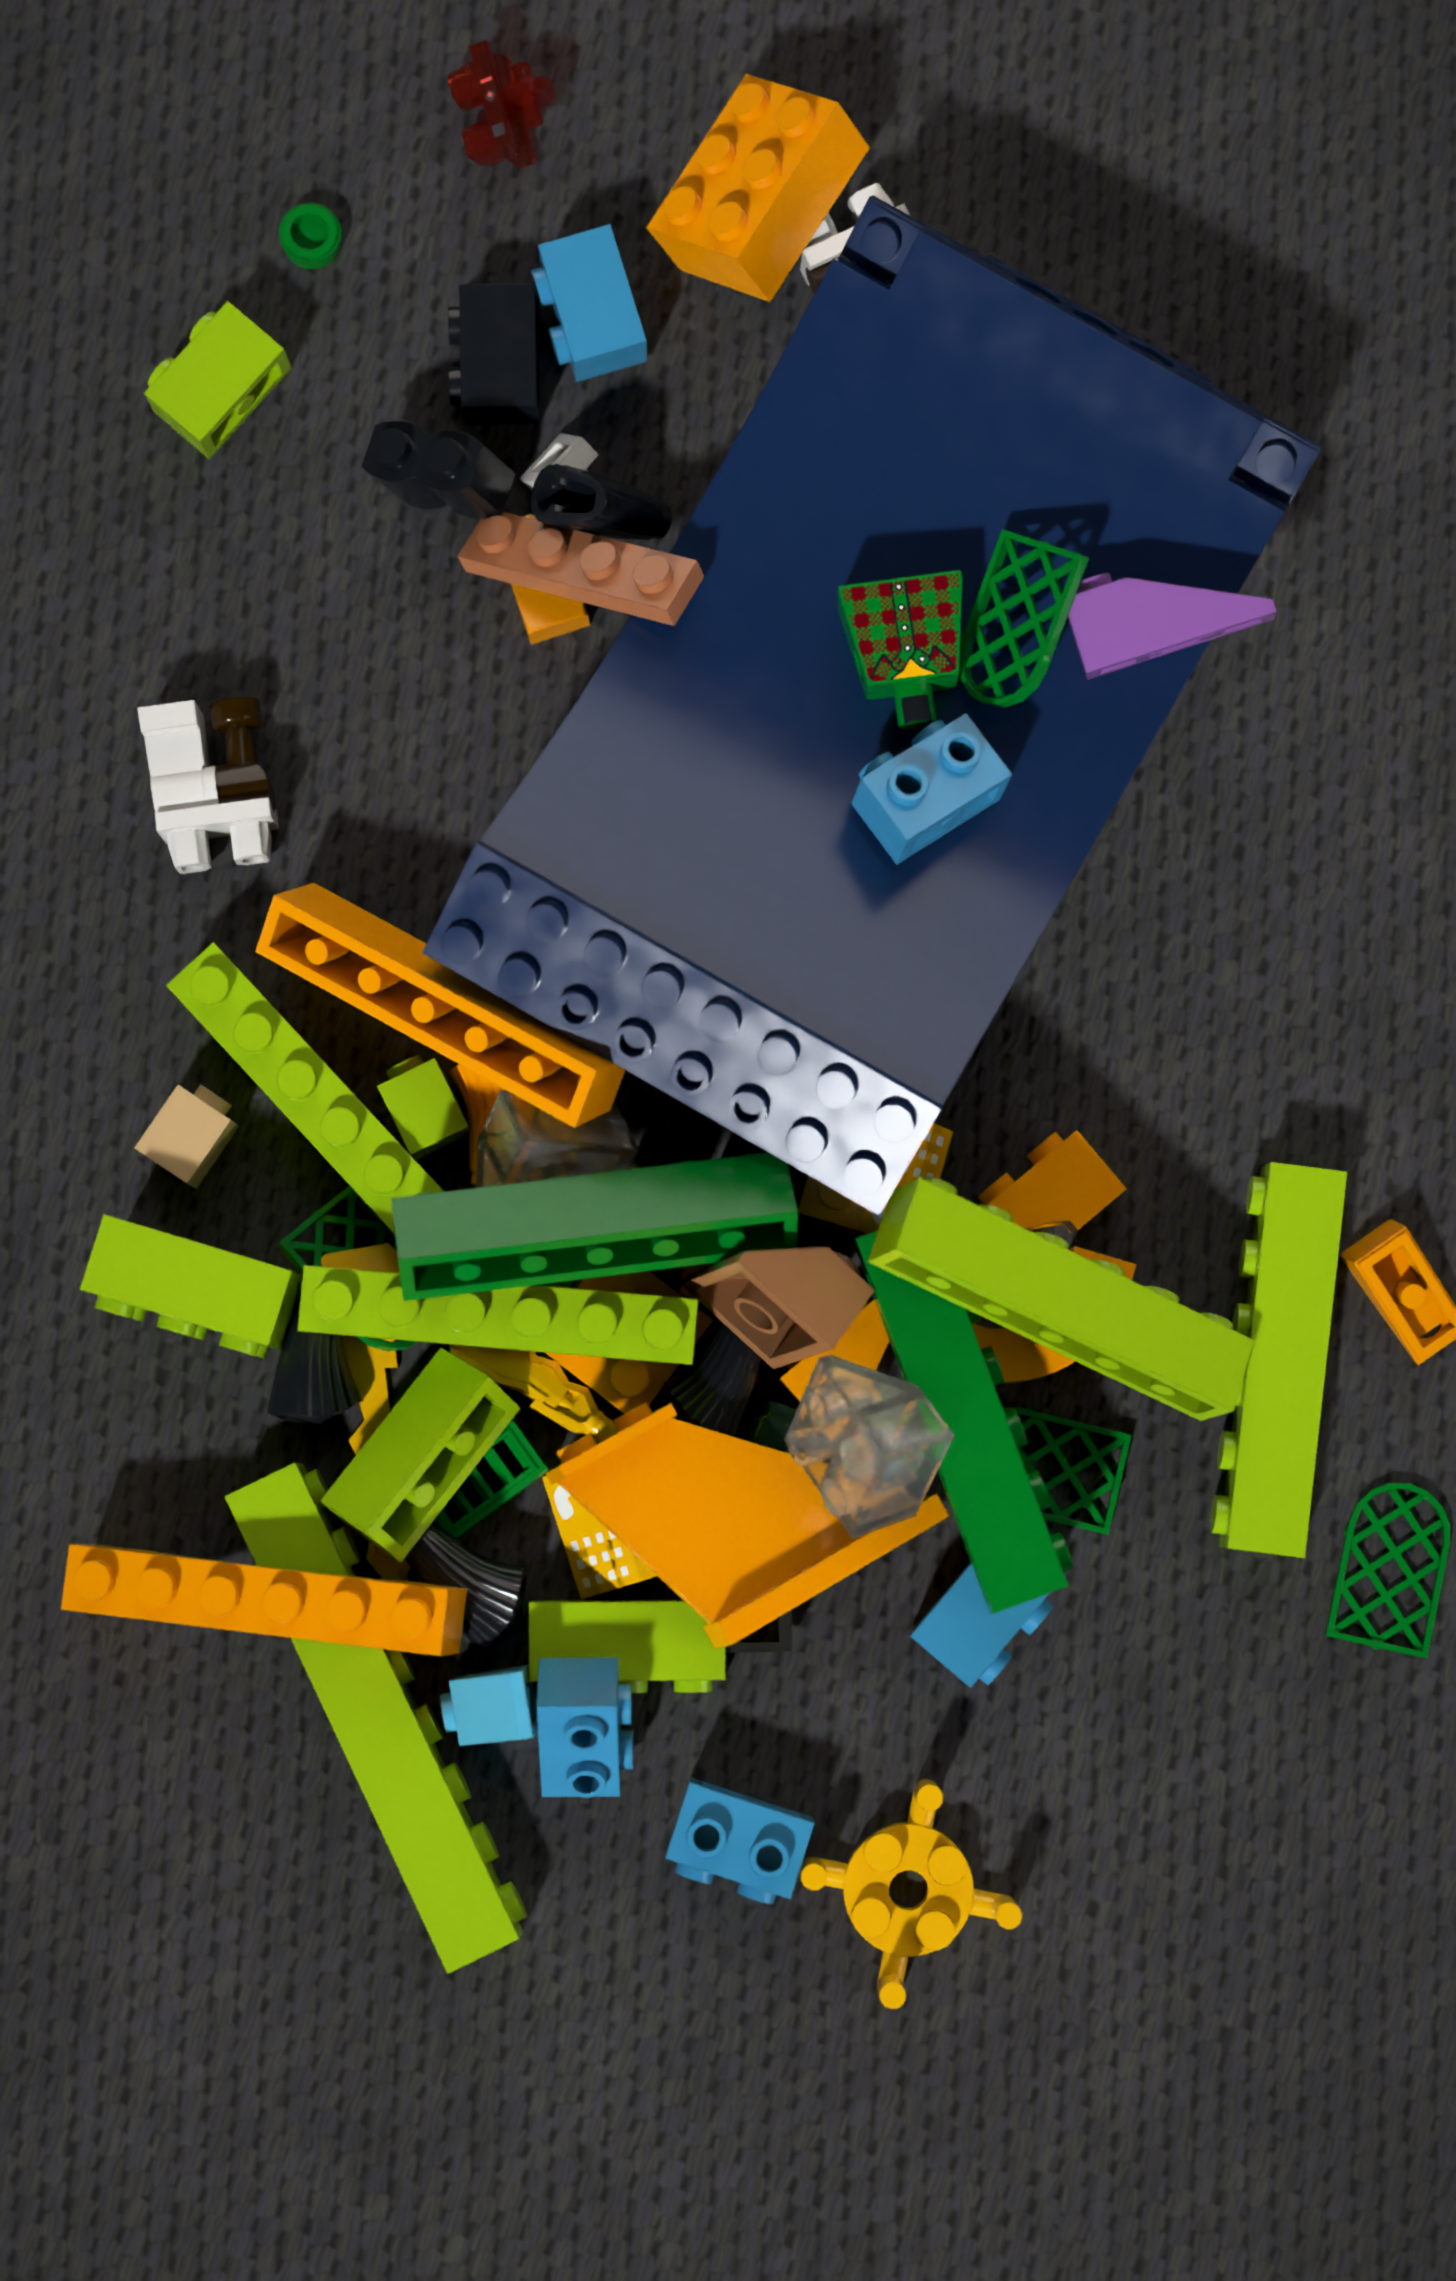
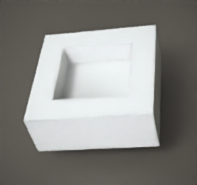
[519,433,598,491]

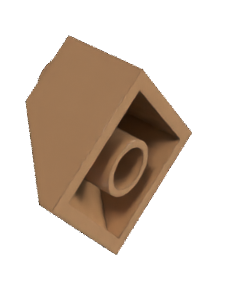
[681,1247,875,1369]

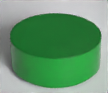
[279,202,343,269]

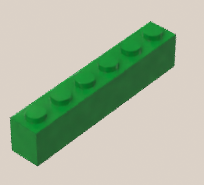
[391,1153,798,1301]
[854,1231,1074,1614]

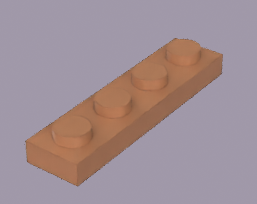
[457,512,704,626]

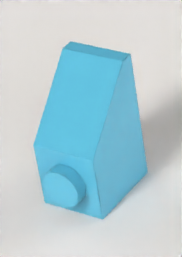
[440,1664,538,1746]

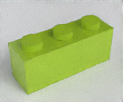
[320,1348,521,1563]
[529,1599,726,1693]

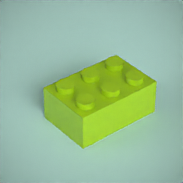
[80,1214,303,1359]

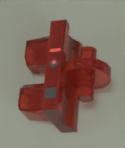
[447,40,556,168]

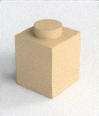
[134,1084,239,1189]

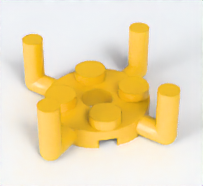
[800,1779,1022,2009]

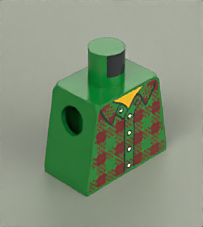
[837,570,962,730]

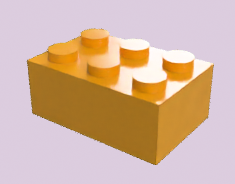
[646,74,870,302]

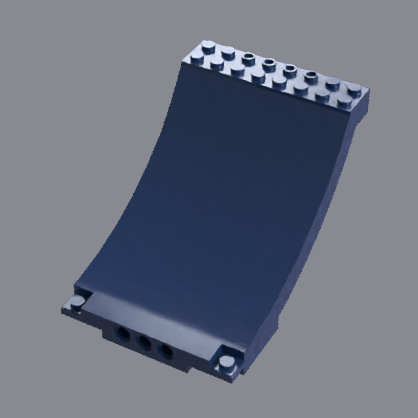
[422,195,1323,1216]

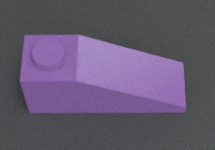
[1068,573,1277,680]

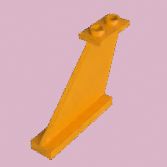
[545,1402,949,1649]

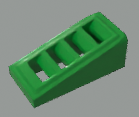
[434,1418,551,1538]

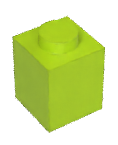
[377,1056,470,1161]

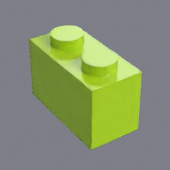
[144,301,292,459]

